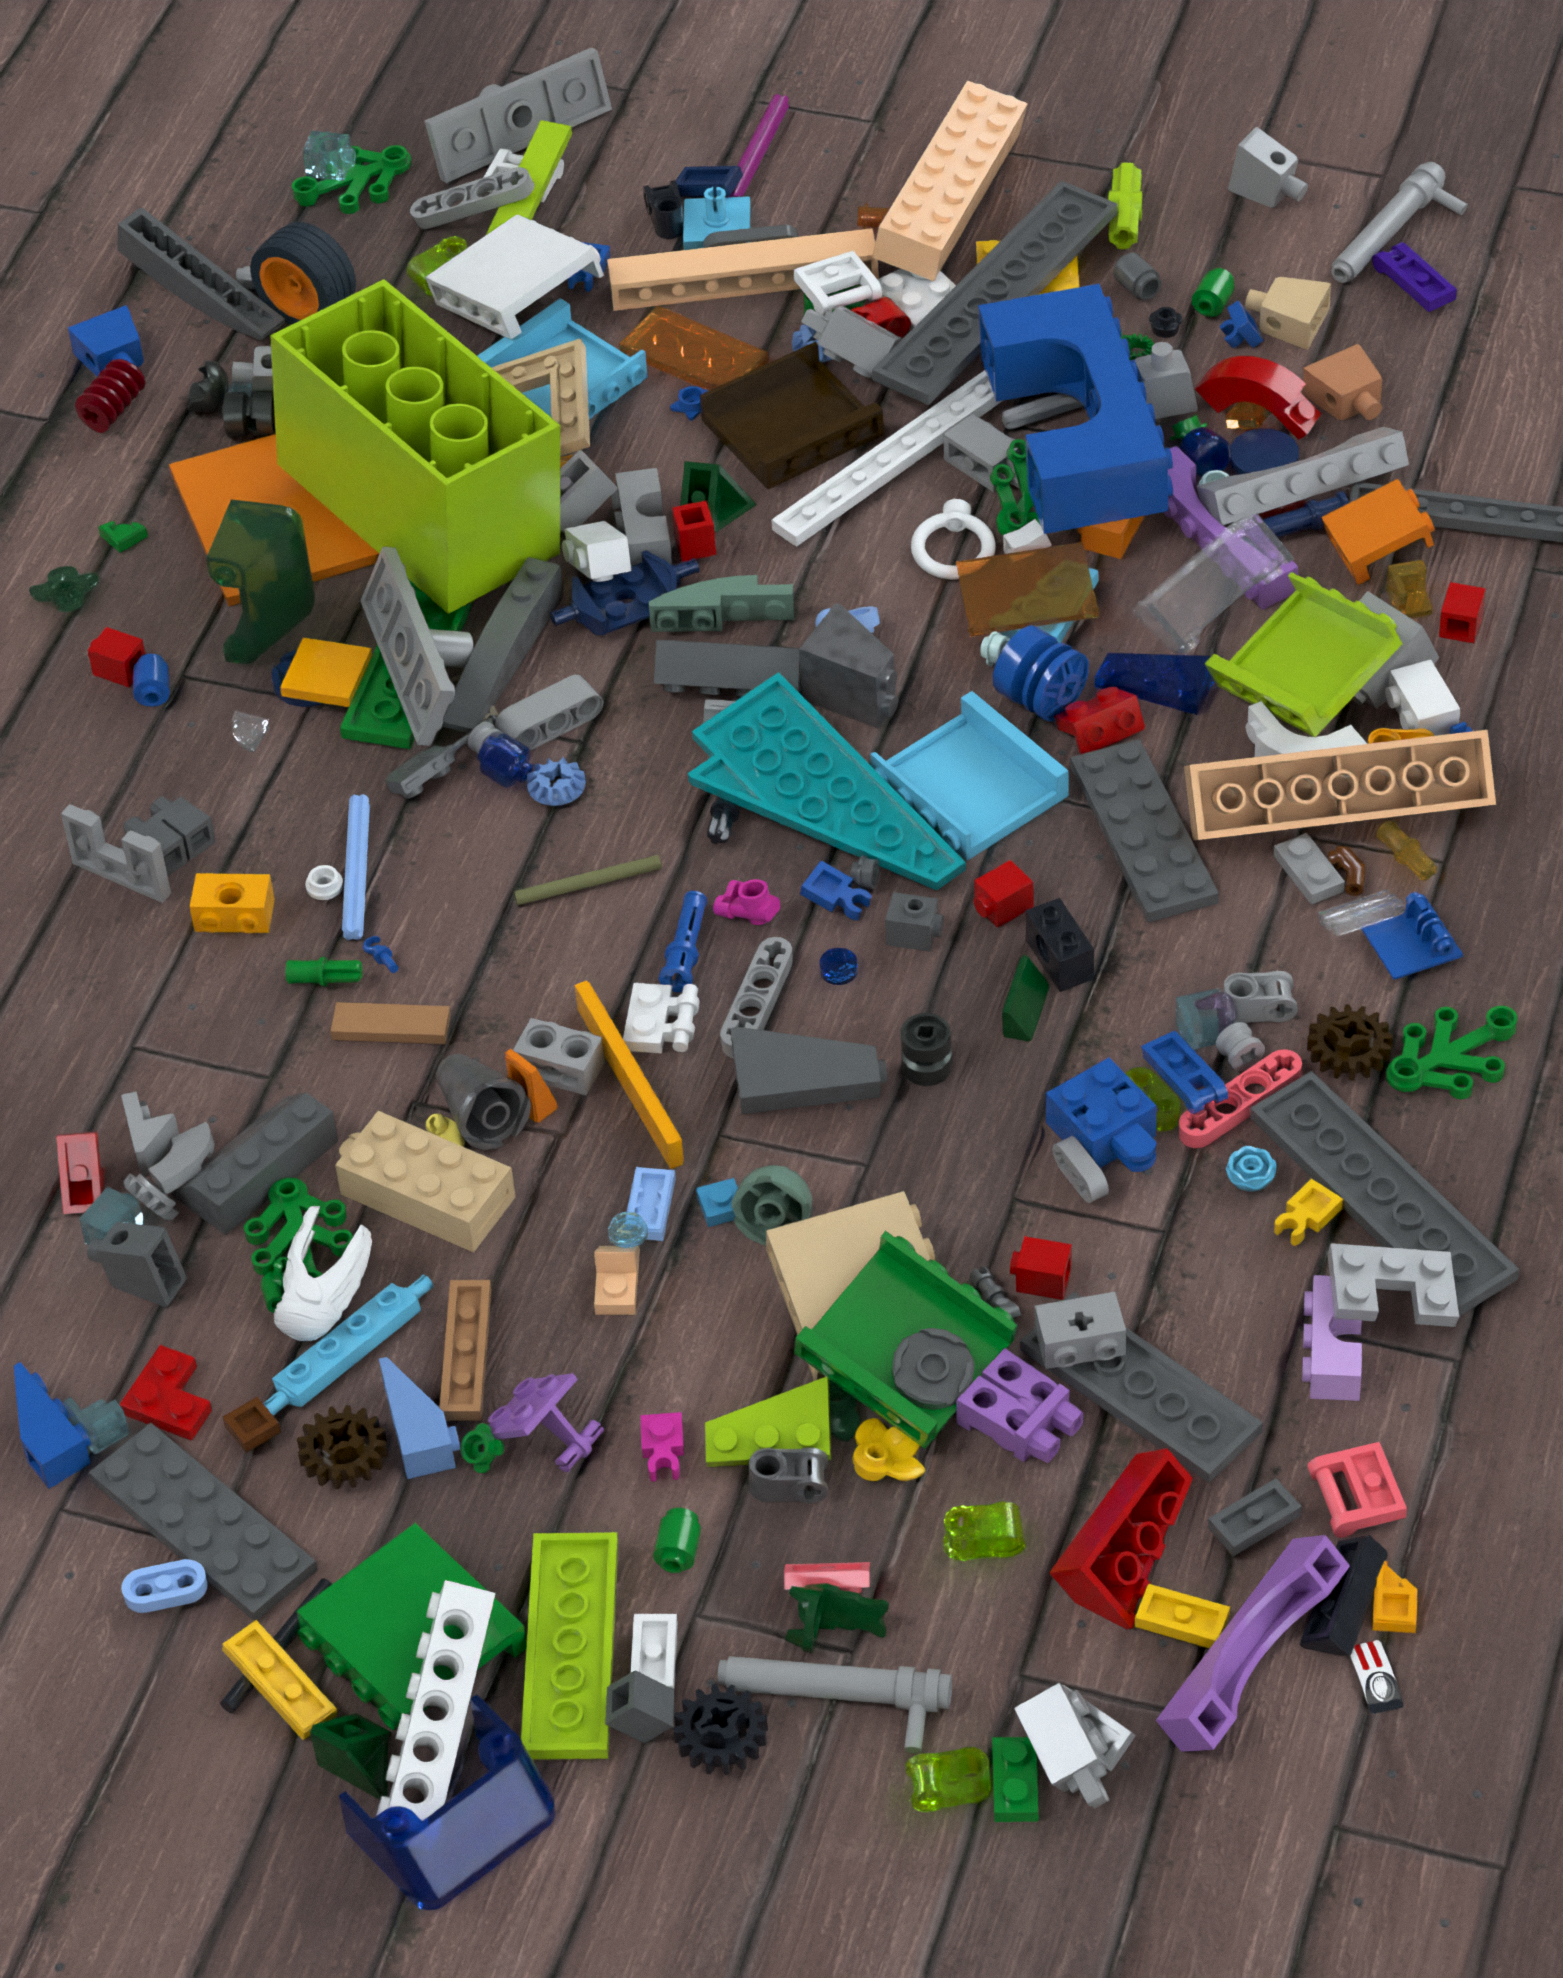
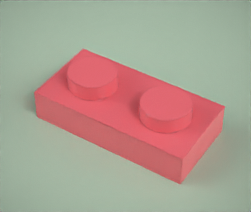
[784,1562,870,1593]

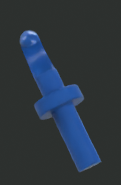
[363,936,398,973]

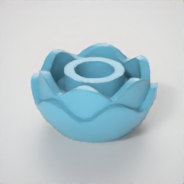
[1226,1146,1276,1192]

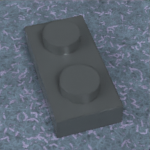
[1208,1478,1302,1557]

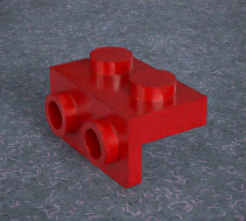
[1054,687,1145,754]

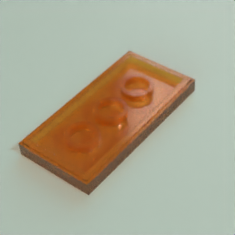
[619,305,769,390]

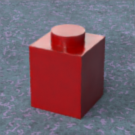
[672,501,716,562]
[1439,582,1486,644]
[87,627,146,687]
[973,860,1034,928]
[1010,1236,1072,1300]

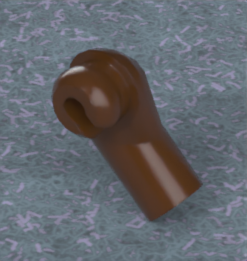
[1327,846,1365,896]

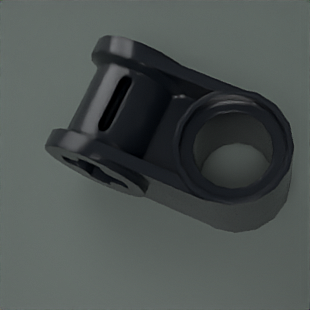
[643,180,684,239]

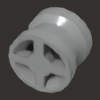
[1216,1022,1265,1072]

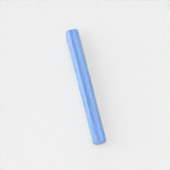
[342,794,370,940]

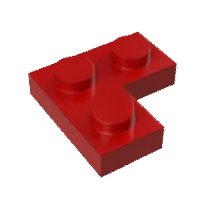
[119,1345,212,1441]

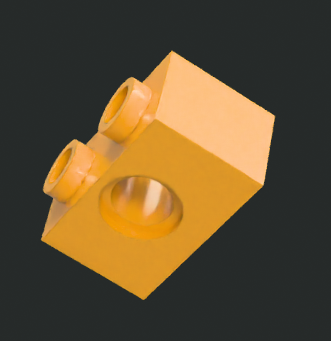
[190,873,275,933]

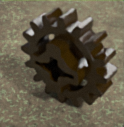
[1307,1004,1393,1081]
[297,1405,388,1489]

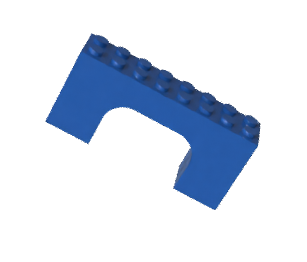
[978,284,1173,534]

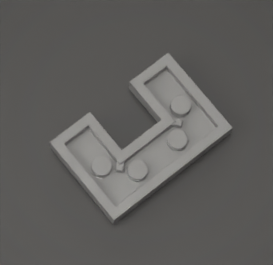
[61,804,171,903]
[1327,1244,1459,1327]

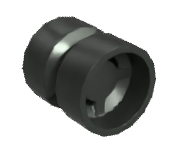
[223,392,276,437]
[900,1013,952,1086]

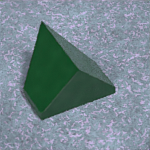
[680,461,757,533]
[310,1713,391,1800]

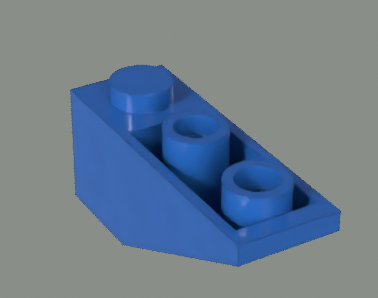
[13,1362,91,1489]

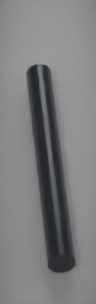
[220,1578,332,1713]

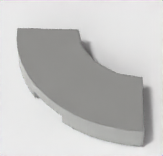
[148,1122,215,1194]

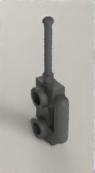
[385,715,497,798]

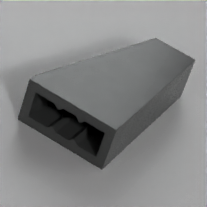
[731,1027,887,1114]

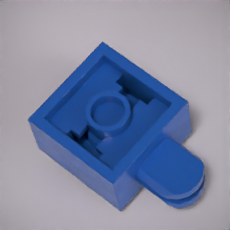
[1046,1057,1157,1172]

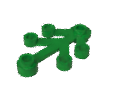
[292,145,412,214]
[990,439,1041,536]
[1386,1006,1518,1100]
[244,1178,353,1278]

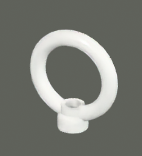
[911,499,996,580]

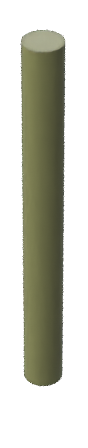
[513,855,662,906]

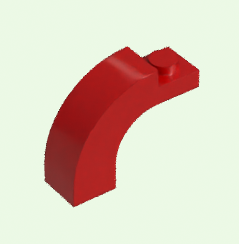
[1194,356,1322,440]

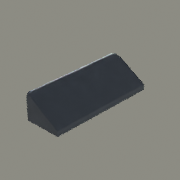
[1300,1535,1388,1656]

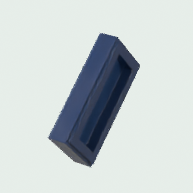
[676,166,743,196]

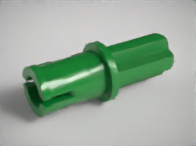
[285,957,363,987]

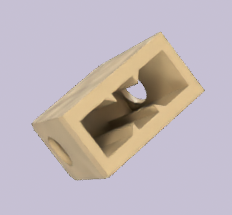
[1245,277,1331,350]

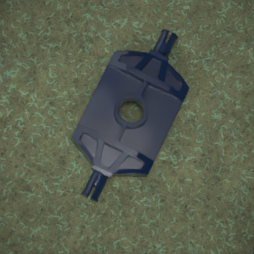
[550,550,700,635]

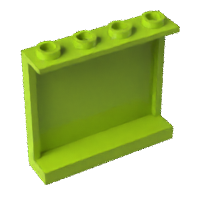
[1205,572,1403,737]

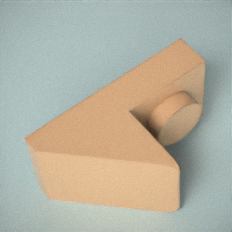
[594,1246,640,1315]

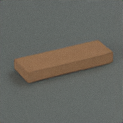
[331,1002,451,1044]

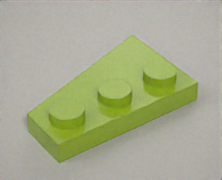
[705,1376,831,1467]

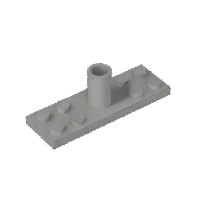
[425,47,612,183]
[361,547,473,746]

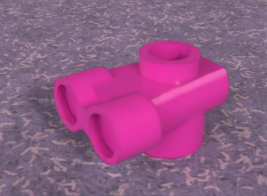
[713,879,780,925]

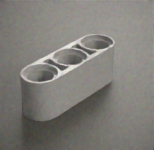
[495,675,604,753]

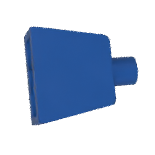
[67,306,144,377]

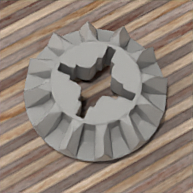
[123,1173,179,1220]

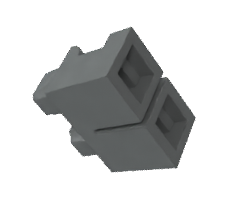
[123,796,216,876]

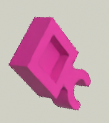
[640,1412,684,1482]

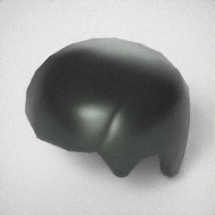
[187,360,229,413]

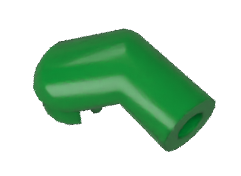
[261,1257,288,1313]

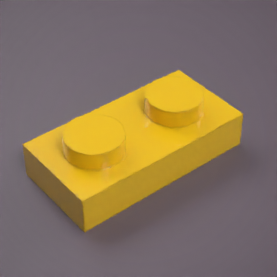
[1135,1584,1230,1648]

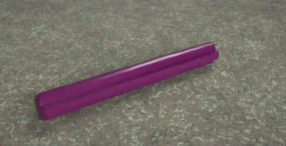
[725,93,789,197]

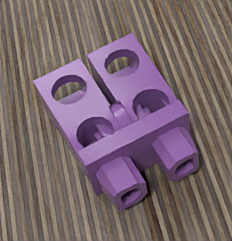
[956,1348,1083,1463]

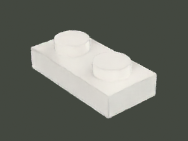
[631,1614,678,1689]

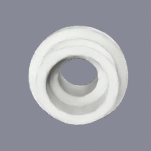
[306,865,343,900]

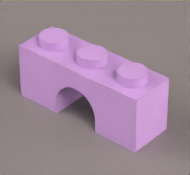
[1302,1275,1362,1401]

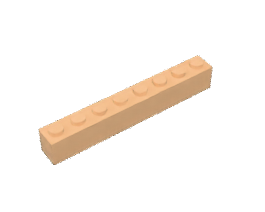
[607,228,879,311]

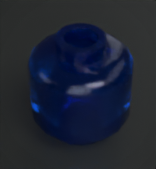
[1179,427,1231,477]
[477,733,534,788]

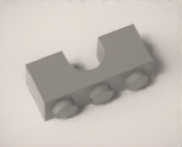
[611,468,672,566]

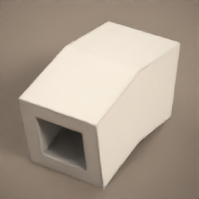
[1003,519,1052,564]

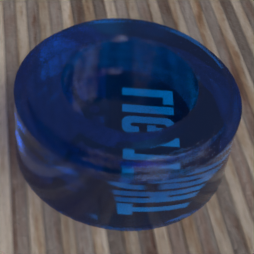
[819,948,858,985]

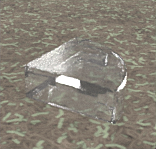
[232,711,269,753]

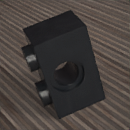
[1026,898,1094,992]

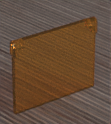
[956,542,1099,637]

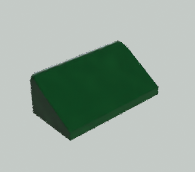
[1002,955,1049,1042]

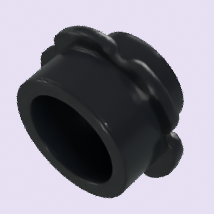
[1149,307,1183,338]

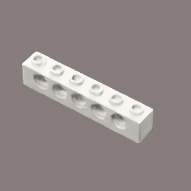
[375,1580,495,1850]

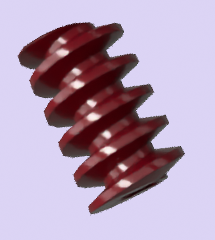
[75,359,146,433]

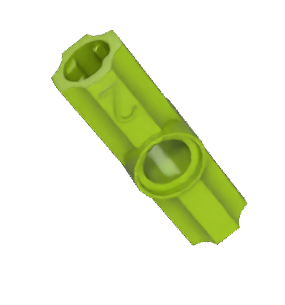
[1108,163,1142,249]

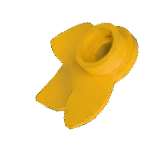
[852,1418,926,1481]

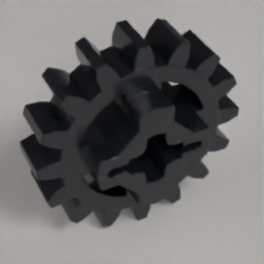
[673,1684,768,1775]

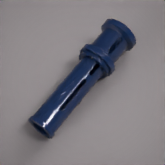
[1242,491,1349,544]

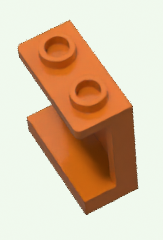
[1321,479,1435,585]

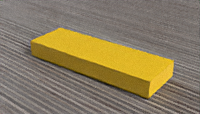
[222,1620,337,1740]

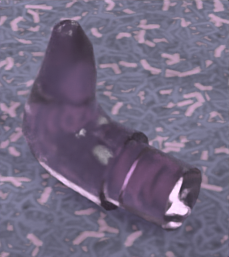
[1194,991,1236,1033]

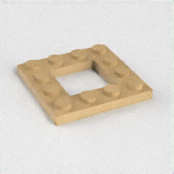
[491,338,590,456]

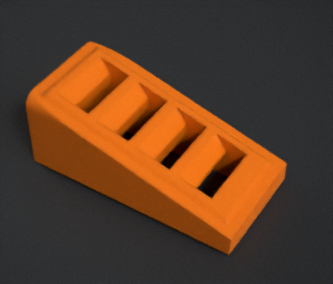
[505,1049,558,1123]

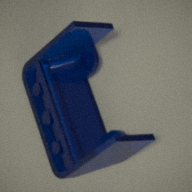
[339,1694,556,1910]

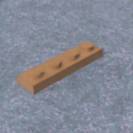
[440,1280,492,1421]

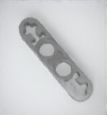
[410,167,535,229]
[720,937,793,1058]

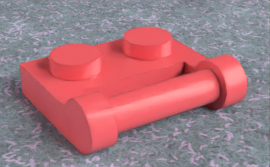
[1307,1442,1407,1538]

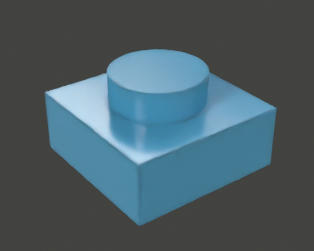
[696,1178,738,1227]

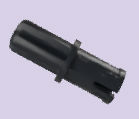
[706,797,740,845]

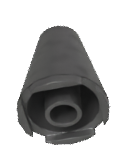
[436,1054,531,1150]

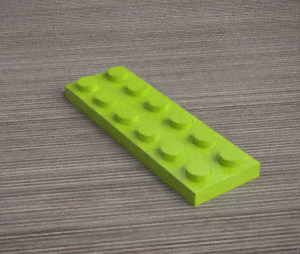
[520,1532,618,1760]

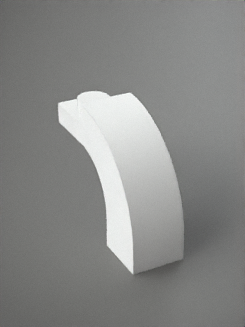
[1246,701,1367,757]

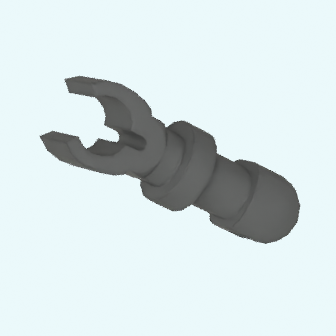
[970,1266,1021,1328]

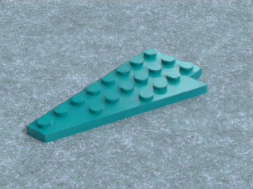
[687,672,966,891]

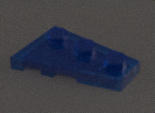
[1095,653,1223,715]

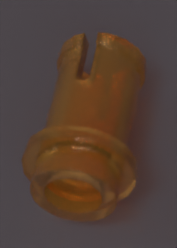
[857,203,890,229]

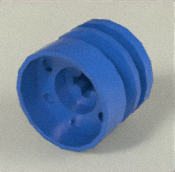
[993,625,1089,722]

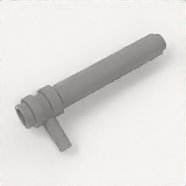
[1331,162,1468,283]
[717,1656,952,1753]

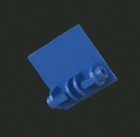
[1360,892,1463,980]

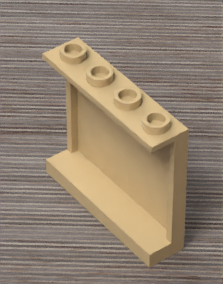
[766,1191,935,1384]

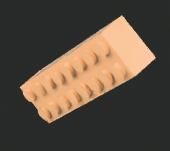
[872,81,1028,281]
[1184,730,1496,840]

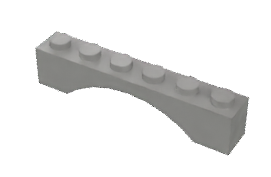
[1197,427,1409,525]

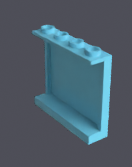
[478,298,648,420]
[870,691,1069,861]

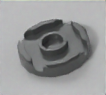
[891,1328,975,1410]

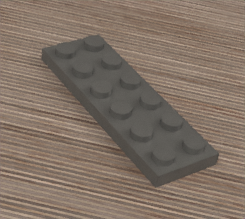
[1070,739,1219,923]
[1020,1291,1263,1483]
[89,1423,318,1621]

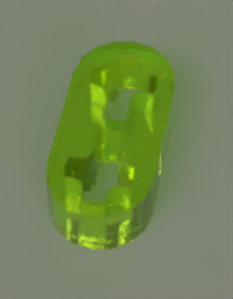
[1125,1067,1181,1131]

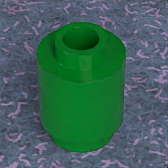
[1191,268,1235,317]
[653,1508,701,1573]

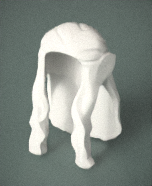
[274,1206,372,1341]

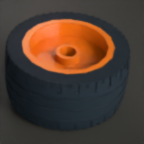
[250,221,356,325]

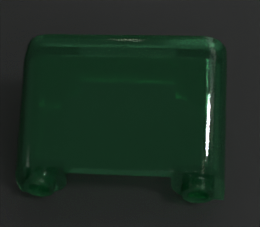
[206,499,315,664]

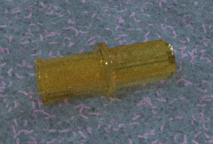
[1376,820,1437,881]

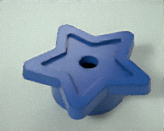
[670,386,709,421]

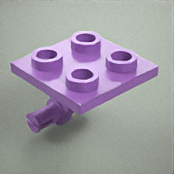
[488,1373,604,1472]

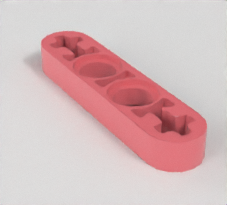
[1179,1049,1302,1148]

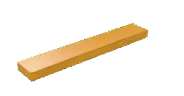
[575,980,684,1169]

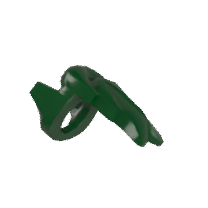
[785,1583,889,1653]

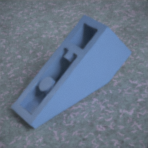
[379,1357,460,1479]

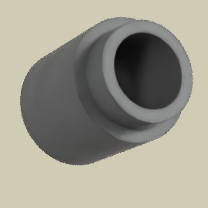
[1113,252,1161,300]

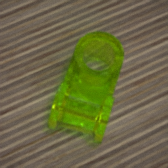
[406,236,468,296]
[943,1501,1026,1561]
[905,1747,992,1812]

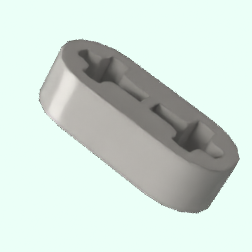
[1052,1136,1109,1203]

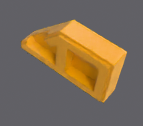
[1372,1561,1417,1633]

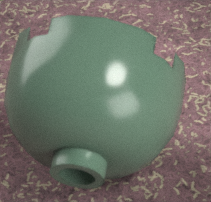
[731,1165,813,1245]

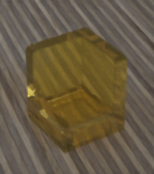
[1386,560,1432,618]

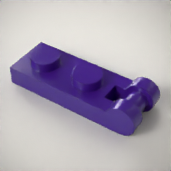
[1372,242,1457,312]

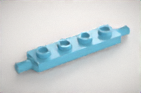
[263,1274,434,1416]

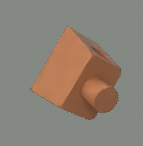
[1302,344,1382,420]

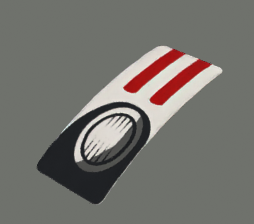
[1350,1640,1403,1714]

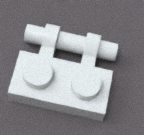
[623,983,700,1053]

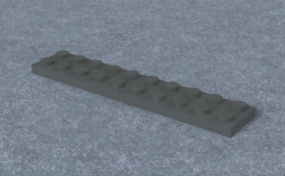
[872,180,1117,405]

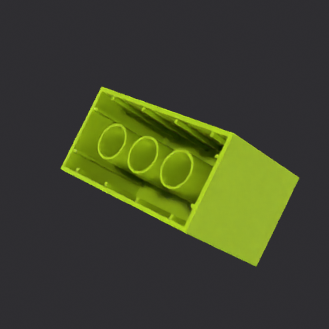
[270,279,561,614]

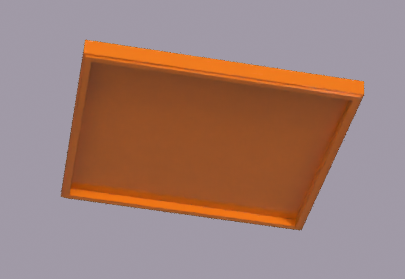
[169,434,379,607]

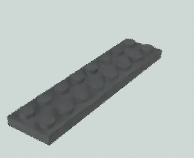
[1250,1071,1519,1316]

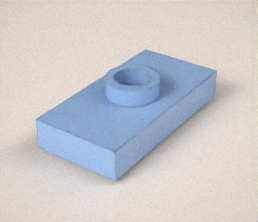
[623,1167,676,1241]

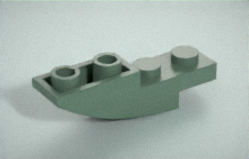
[649,575,794,632]

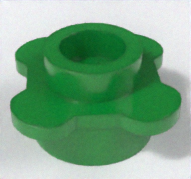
[1169,415,1208,444]
[461,1423,504,1473]

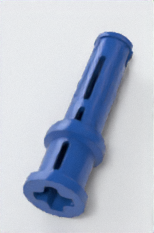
[658,891,708,992]

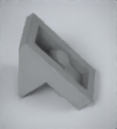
[121,1092,179,1177]

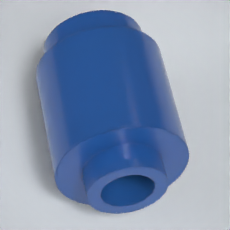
[133,654,170,707]

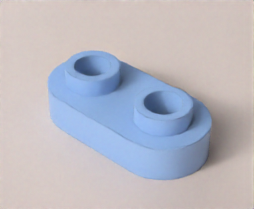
[122,1559,208,1613]

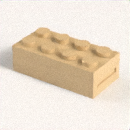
[335,1111,516,1252]

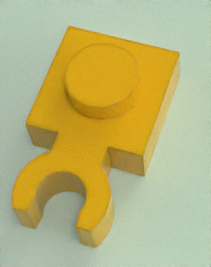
[1274,1178,1343,1246]

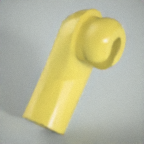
[426,1113,465,1147]

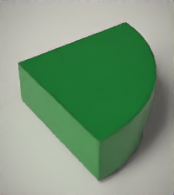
[98,521,148,553]

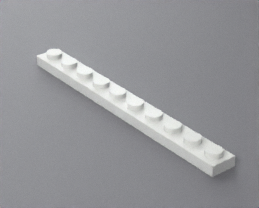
[771,370,1002,547]

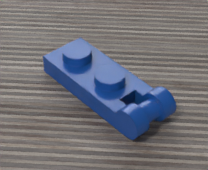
[1141,1031,1229,1114]

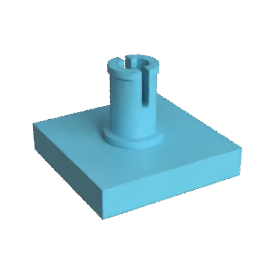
[683,187,751,250]

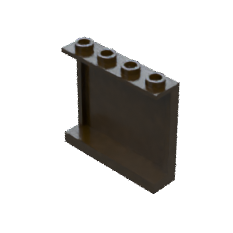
[700,341,884,490]

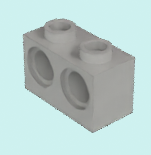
[513,1018,605,1096]

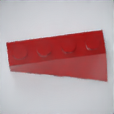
[1049,1448,1193,1630]

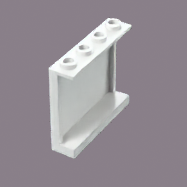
[425,214,604,340]

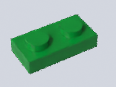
[992,1737,1039,1822]

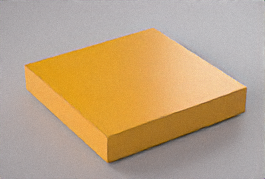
[280,637,372,707]

